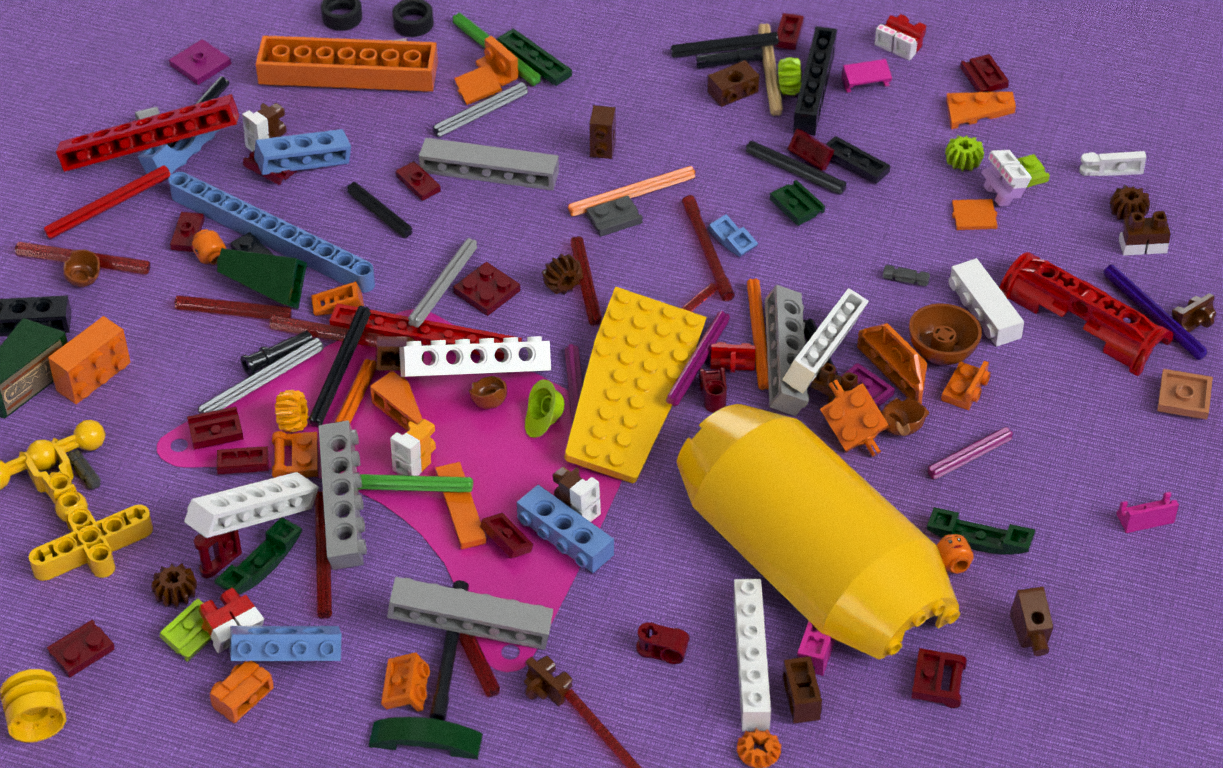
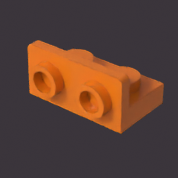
[476,35,518,87]
[941,360,991,411]
[381,652,430,712]

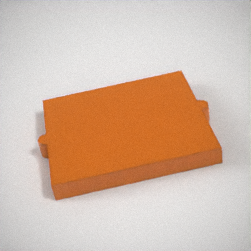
[454,64,502,105]
[952,199,998,230]

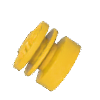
[0,669,66,742]

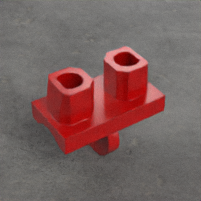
[711,342,756,373]

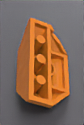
[857,323,927,404]

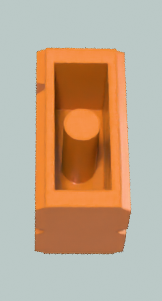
[209,661,274,723]

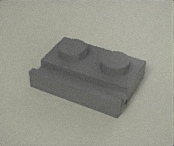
[586,195,643,237]

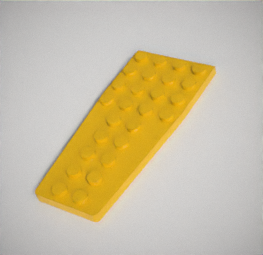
[564,286,707,483]

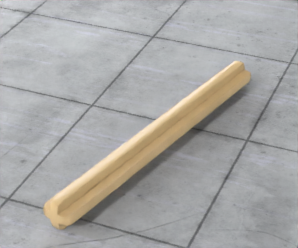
[758,23,783,116]

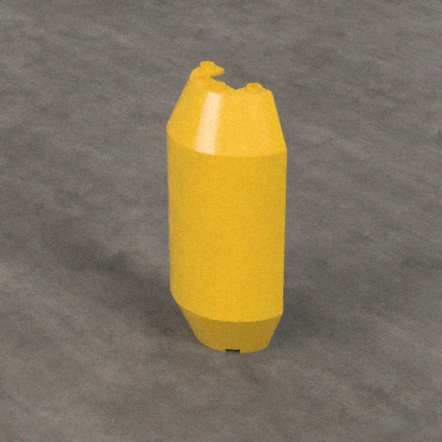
[676,404,960,660]

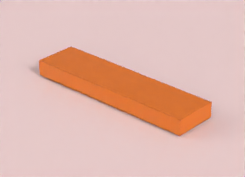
[435,462,486,549]

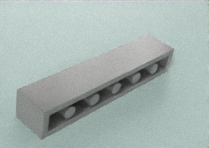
[419,138,559,191]
[387,577,553,650]

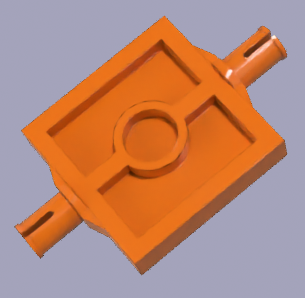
[820,380,889,457]

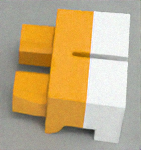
[390,419,436,476]

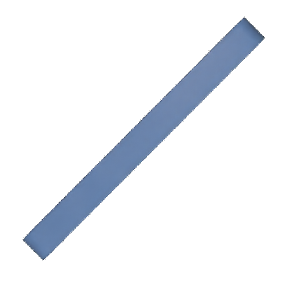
[168,172,375,292]

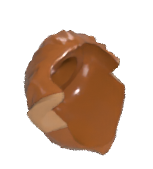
[881,398,929,436]

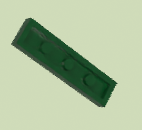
[497,28,572,86]

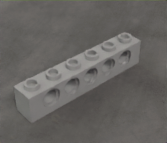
[765,284,809,416]
[319,420,367,570]

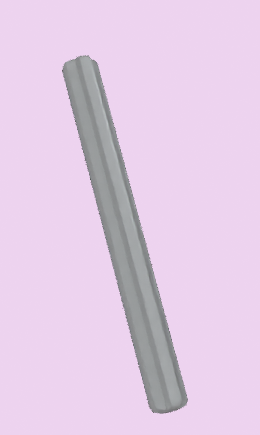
[408,238,477,328]

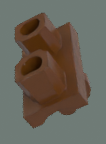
[1172,293,1216,332]
[811,363,860,404]
[524,655,573,707]

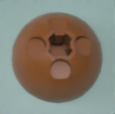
[909,303,982,365]

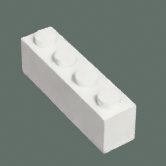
[949,258,1024,347]

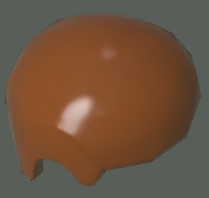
[63,249,100,288]
[469,376,508,409]

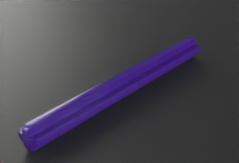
[1103,264,1207,360]

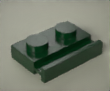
[770,180,825,226]

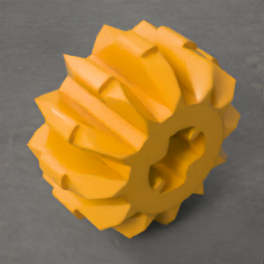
[274,390,309,433]

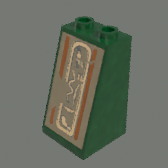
[0,318,68,419]

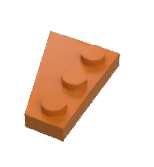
[946,91,1016,130]

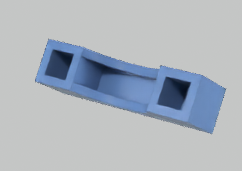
[138,129,220,181]

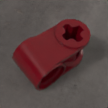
[699,367,727,413]
[636,622,690,664]

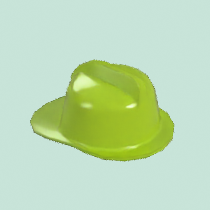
[525,379,565,438]

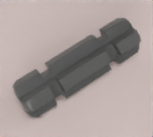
[883,265,930,286]
[68,450,101,490]

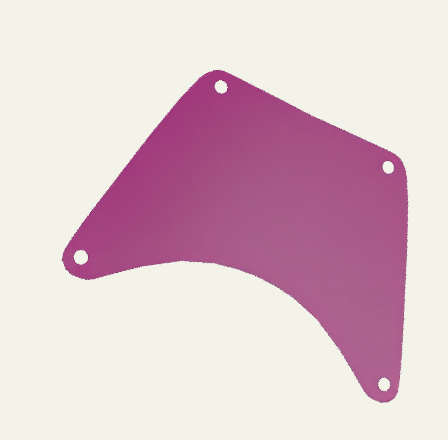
[157,309,622,672]

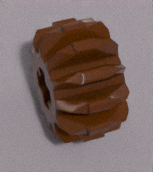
[1110,185,1150,220]
[542,254,584,295]
[151,563,197,608]

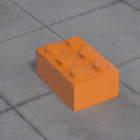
[48,316,131,404]

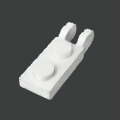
[1079,151,1146,176]

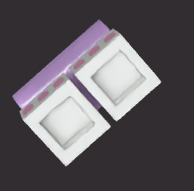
[982,150,1032,206]

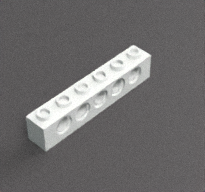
[782,288,869,393]
[399,336,551,377]
[184,472,319,538]
[733,579,771,731]

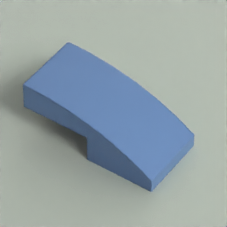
[707,214,758,257]

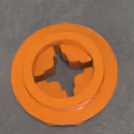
[737,727,781,768]

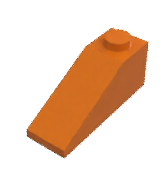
[370,371,422,431]

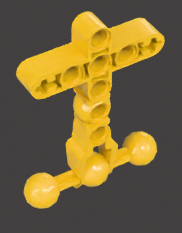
[0,420,153,581]

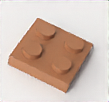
[1157,369,1213,420]

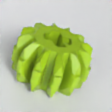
[778,57,803,95]
[945,135,984,172]

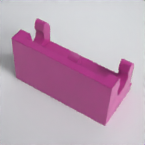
[841,59,892,93]
[1116,492,1179,533]
[797,621,835,676]

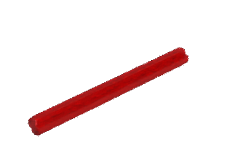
[44,165,171,239]

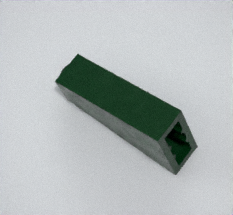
[217,248,307,309]

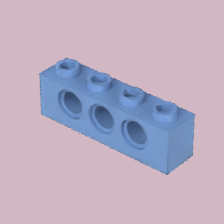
[254,129,351,175]
[517,485,614,573]
[230,626,342,661]

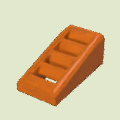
[311,282,364,316]

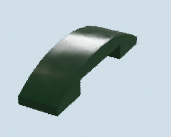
[927,507,1035,554]
[214,517,302,595]
[369,717,483,760]

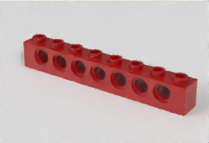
[56,94,240,172]

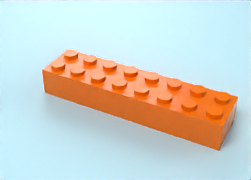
[255,35,438,91]

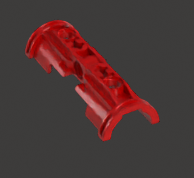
[999,252,1173,376]

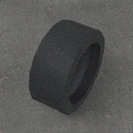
[321,0,363,31]
[392,0,434,37]

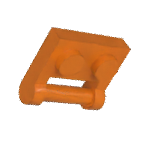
[272,431,318,478]

